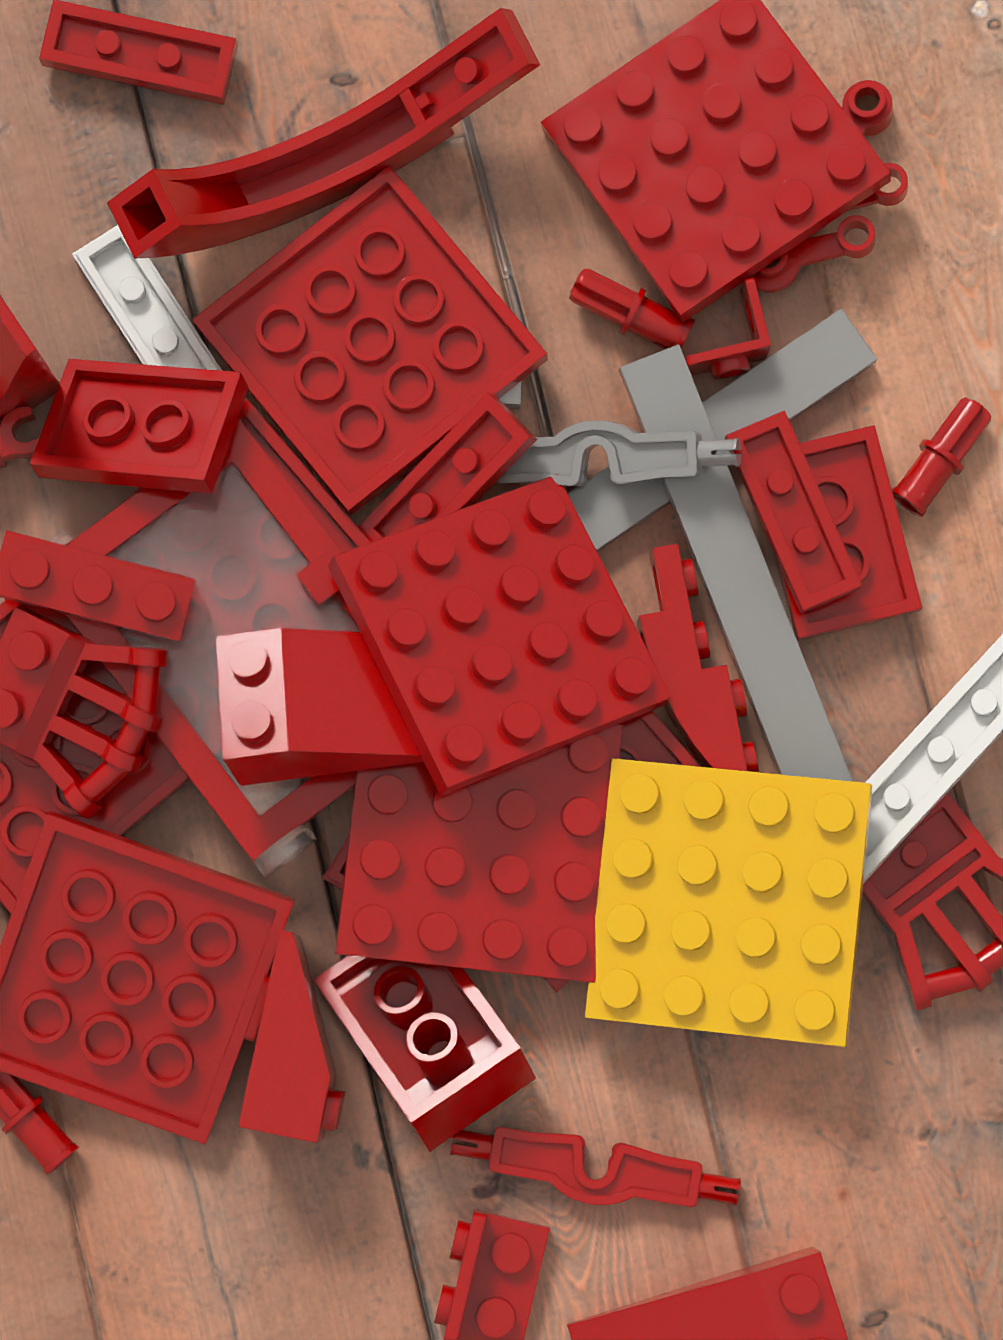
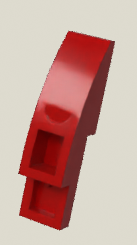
[636,544,759,773]

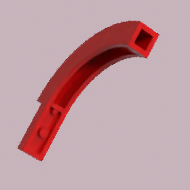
[107,8,540,259]

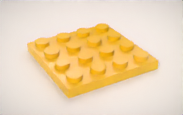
[585,758,873,1047]

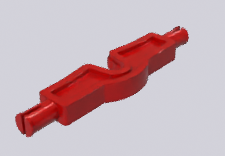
[450,1127,741,1207]

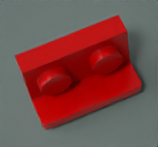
[434,1209,550,1340]

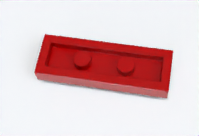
[39,0,238,105]
[358,392,537,542]
[724,410,862,614]
[0,530,196,644]

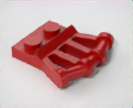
[0,606,168,819]
[862,793,1003,1011]

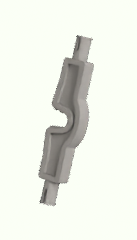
[497,421,742,486]

